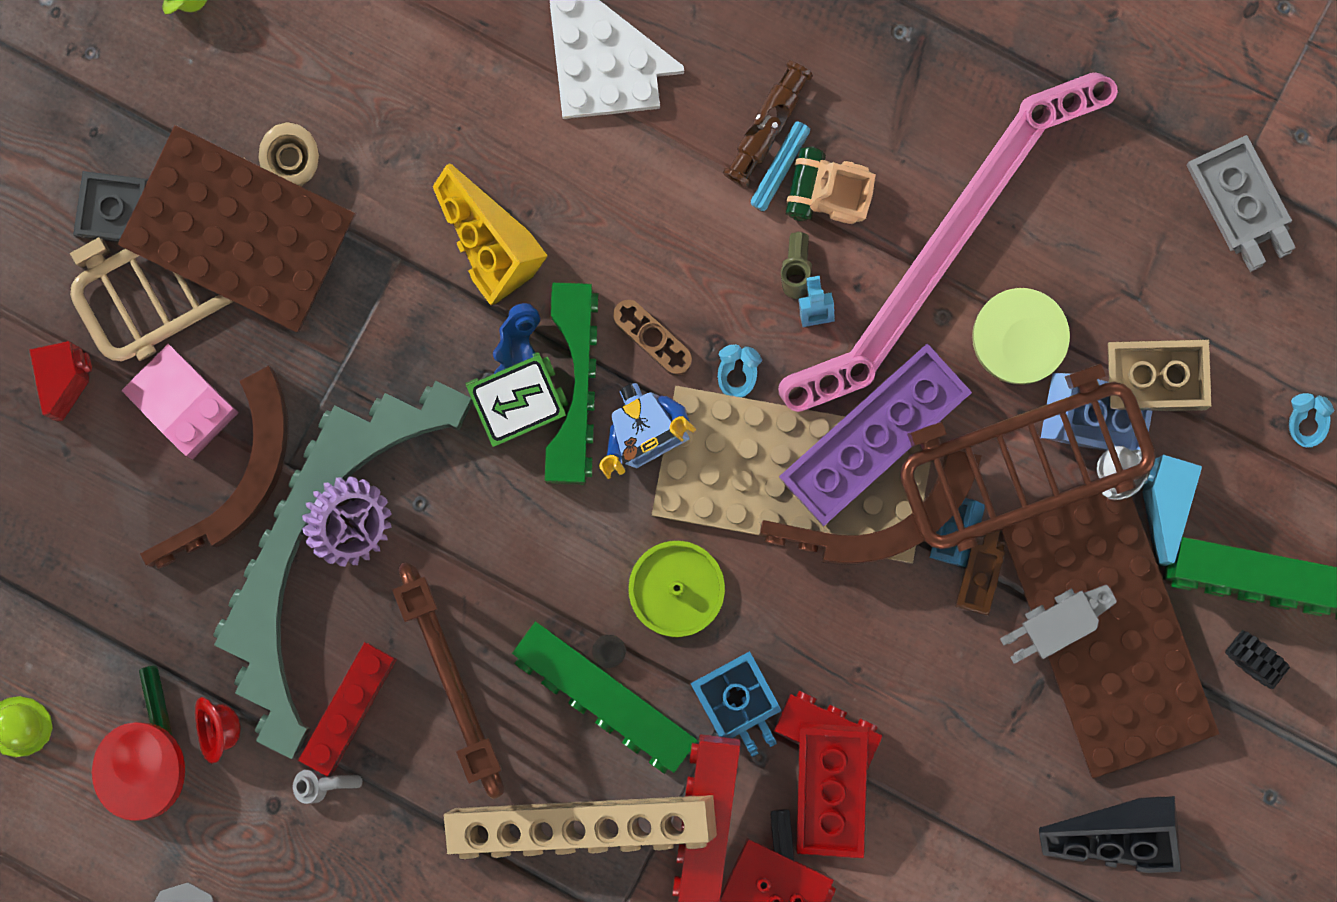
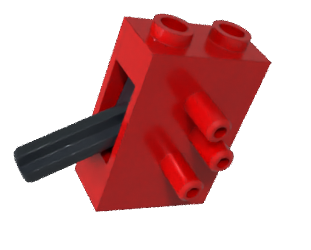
[720,809,836,902]

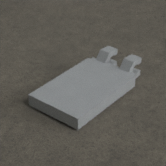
[1186,135,1296,272]

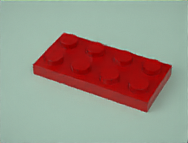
[797,723,869,858]

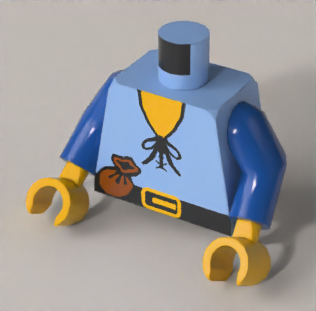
[599,383,696,479]

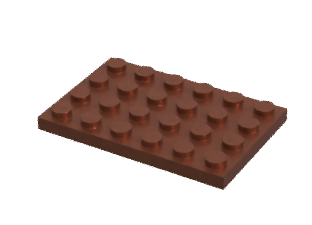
[117,125,356,332]

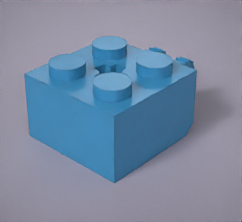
[690,651,782,757]

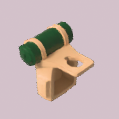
[785,146,876,224]

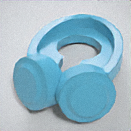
[717,344,762,398]
[1289,393,1335,447]

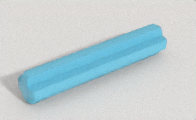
[751,121,810,211]

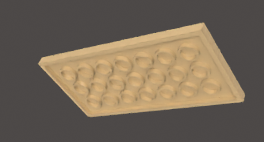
[652,385,931,564]

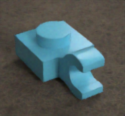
[799,276,835,327]

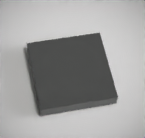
[73,171,148,242]

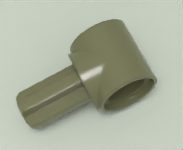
[781,232,812,299]

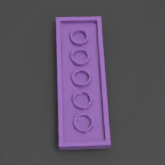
[779,344,972,527]

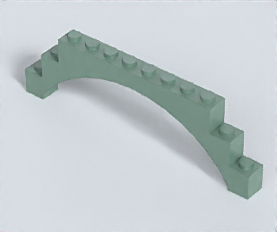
[213,381,473,759]

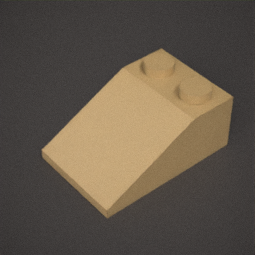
[1108,340,1212,411]

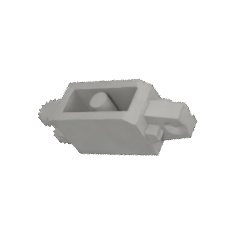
[1000,585,1117,663]

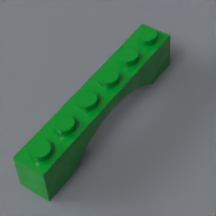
[545,283,599,485]

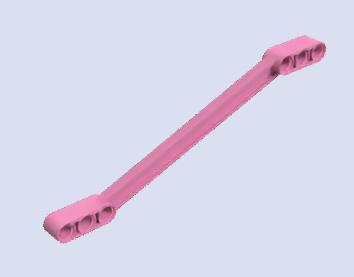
[778,72,1118,412]

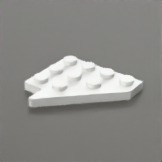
[550,0,684,119]

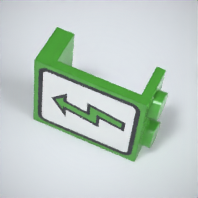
[465,352,569,447]

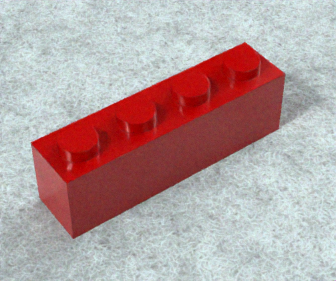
[298,642,397,777]

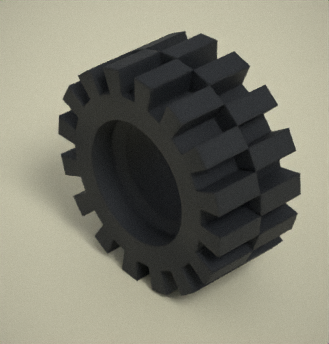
[1225,630,1290,689]

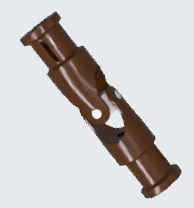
[723,60,813,188]

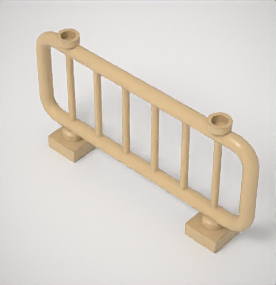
[70,157,247,361]

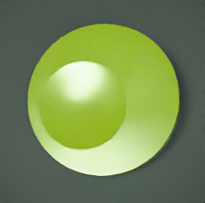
[629,541,725,637]

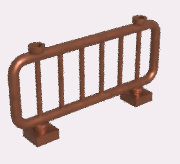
[900,364,1156,552]
[392,562,504,799]

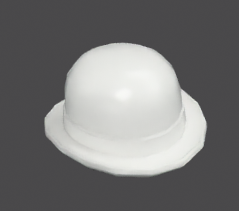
[1097,446,1149,500]

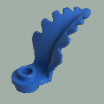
[493,303,541,373]

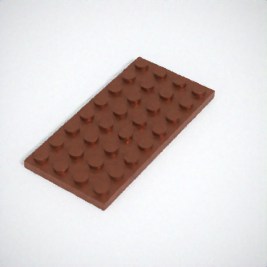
[1001,492,1220,779]

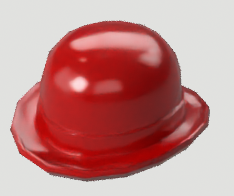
[195,697,241,764]

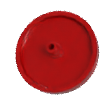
[92,722,185,821]

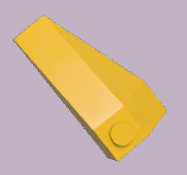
[433,164,548,305]

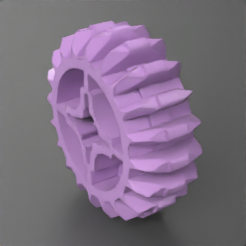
[302,476,392,567]

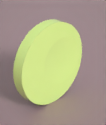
[972,288,1070,385]

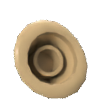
[258,122,319,187]

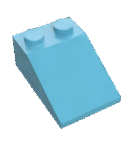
[1142,455,1202,566]

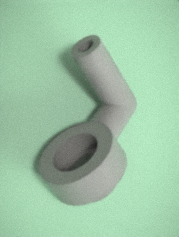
[293,770,363,804]

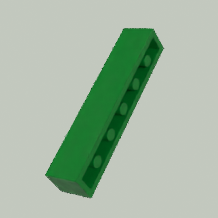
[512,621,698,774]

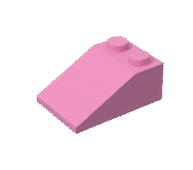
[122,344,239,460]

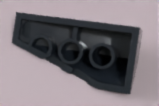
[1039,796,1181,873]

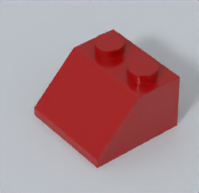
[29,341,92,422]

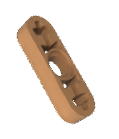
[613,300,692,376]

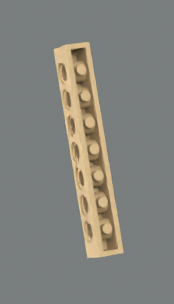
[444,795,717,859]

